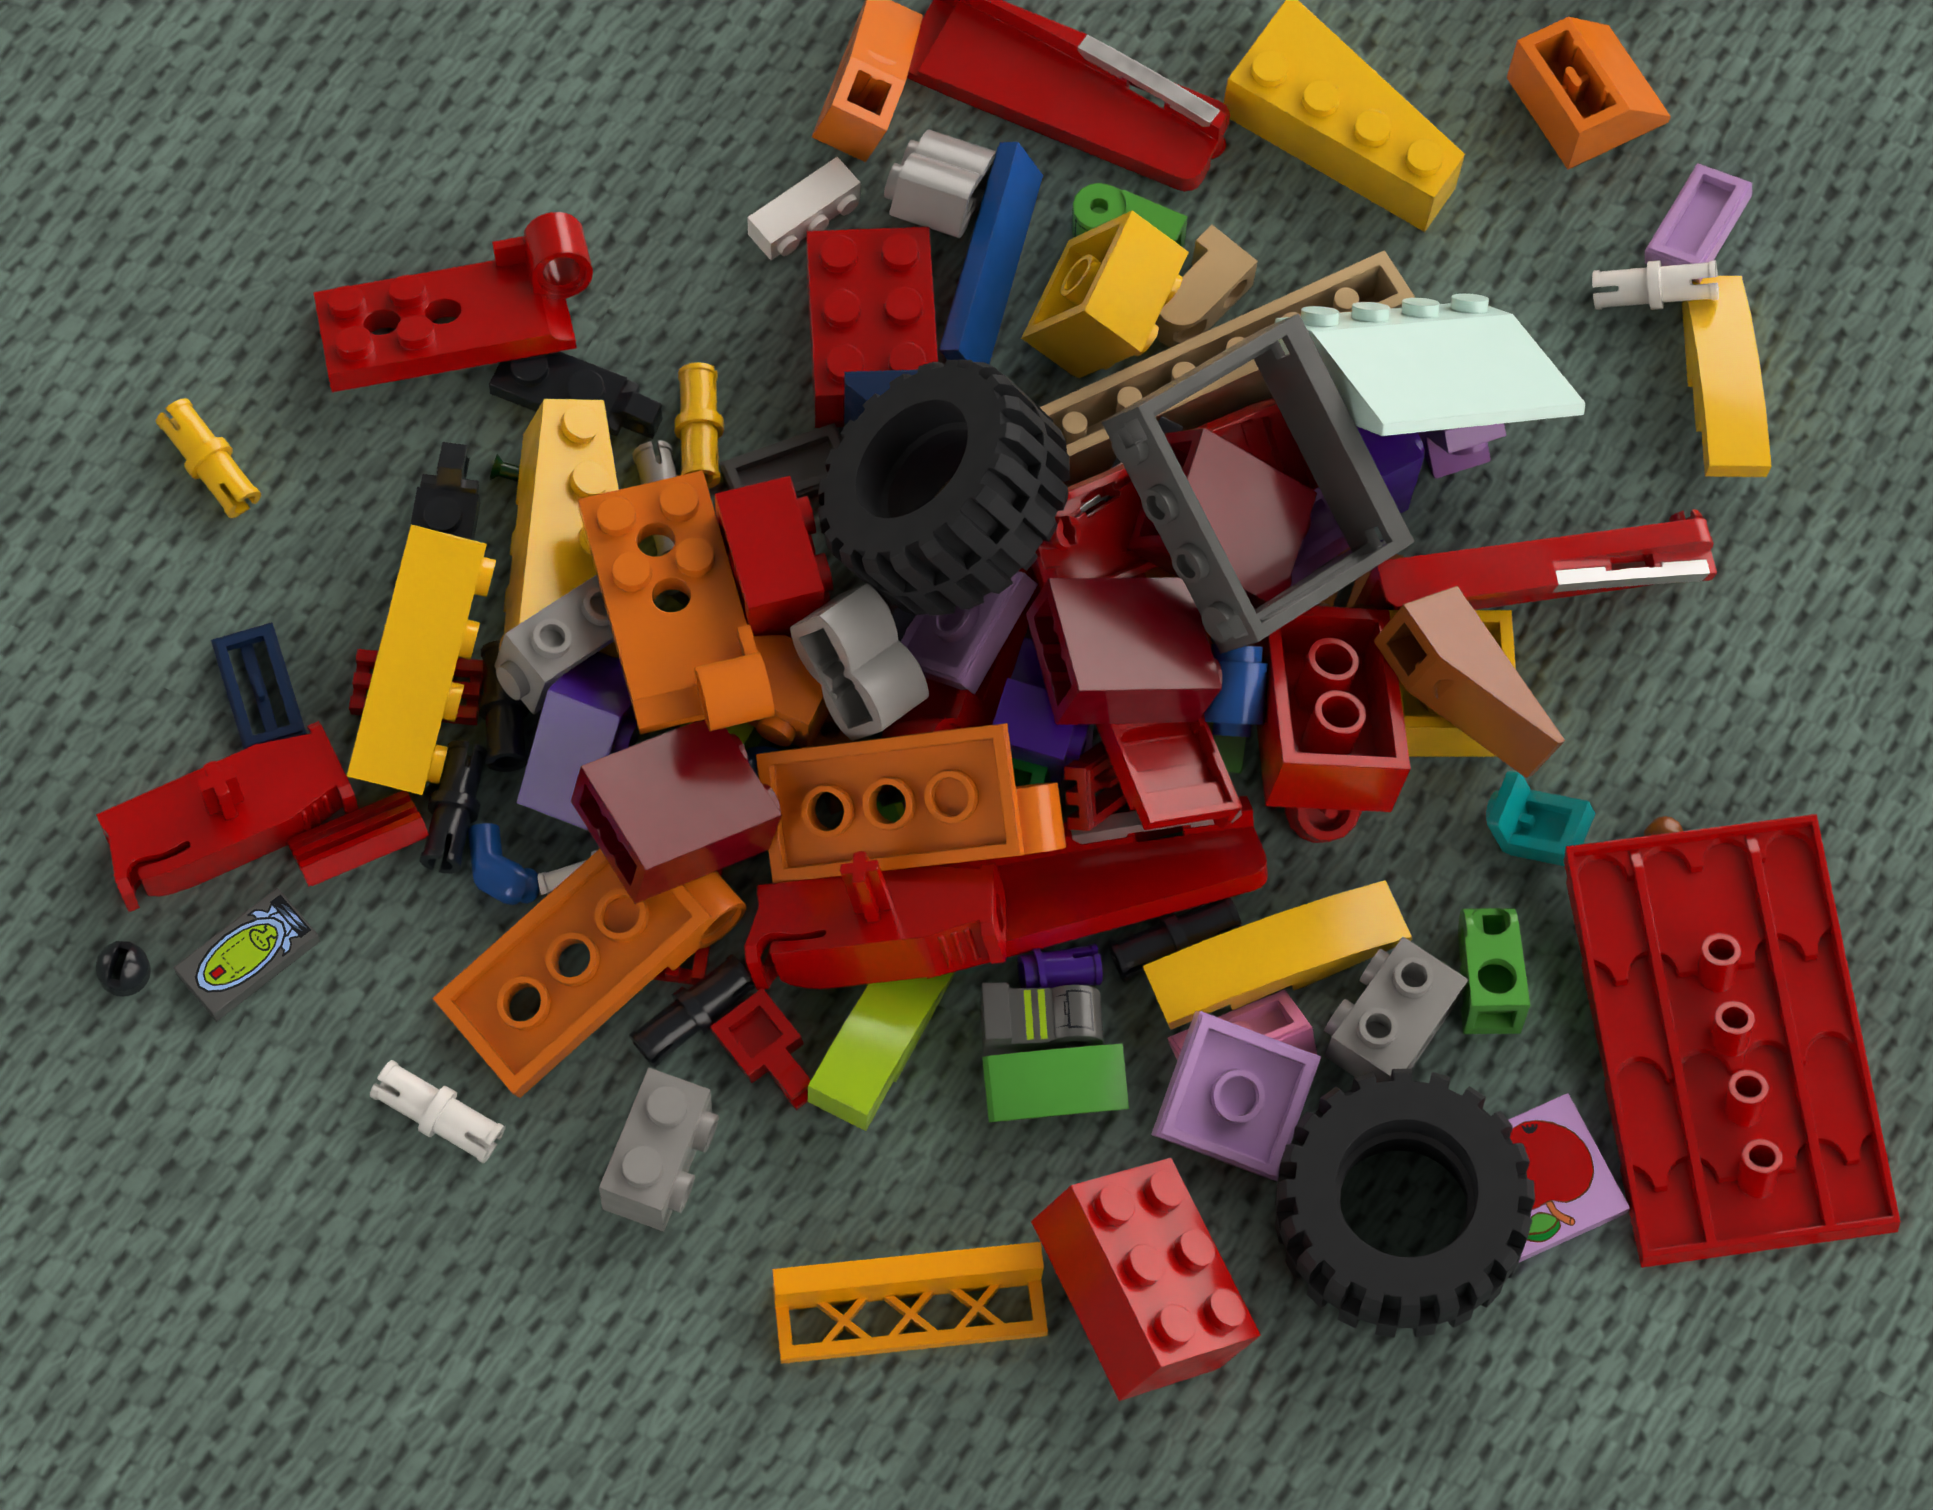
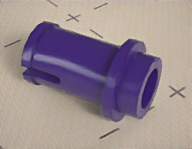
[1017,944,1103,988]

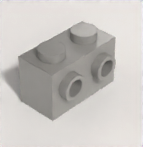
[1324,937,1468,1082]
[599,1067,719,1232]

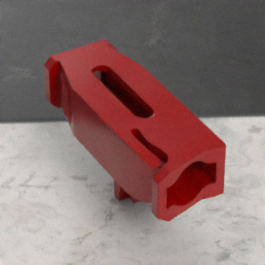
[96,721,358,912]
[744,851,1006,990]

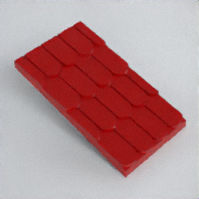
[1563,814,1901,1268]

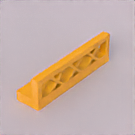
[772,1242,1048,1364]

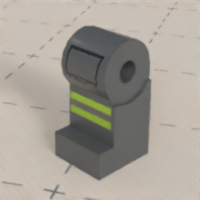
[980,983,1104,1057]

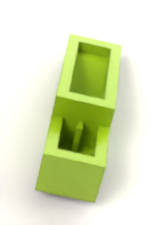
[808,972,956,1131]

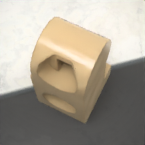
[1155,225,1258,347]

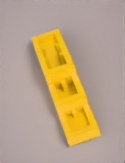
[1682,276,1772,477]
[1143,880,1412,1030]

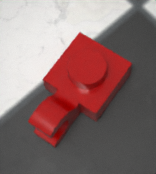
[710,988,811,1110]

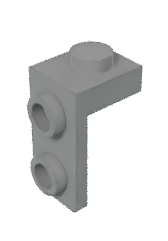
[494,575,614,715]

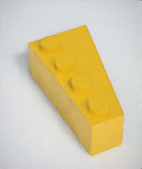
[1224,0,1465,232]
[499,399,619,658]
[347,524,496,795]

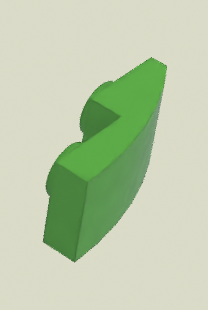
[982,1043,1129,1122]

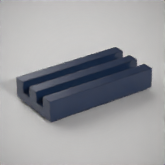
[211,622,307,749]

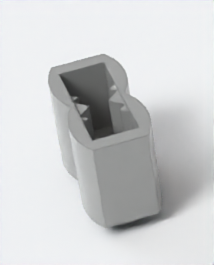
[884,129,996,238]
[790,583,929,741]

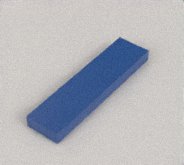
[939,142,1043,364]

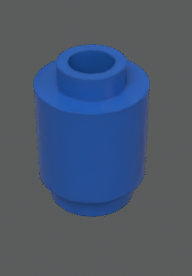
[1204,644,1268,737]

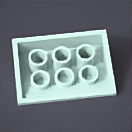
[1275,294,1585,436]

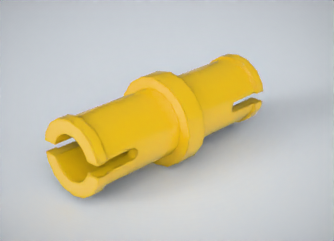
[674,362,724,489]
[156,398,261,518]

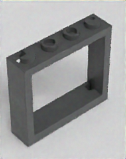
[1102,313,1415,654]

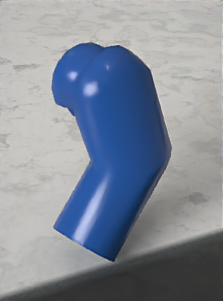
[468,823,540,905]

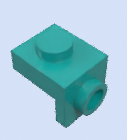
[1486,770,1596,866]

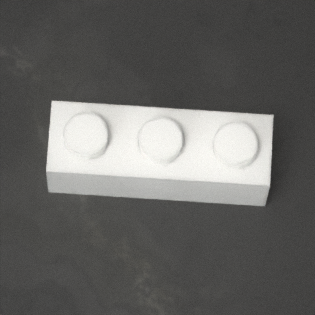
[747,157,861,260]

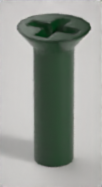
[490,454,520,482]

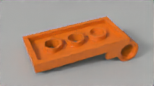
[578,470,775,735]
[756,723,1066,883]
[432,849,747,1098]

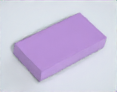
[1645,163,1752,284]

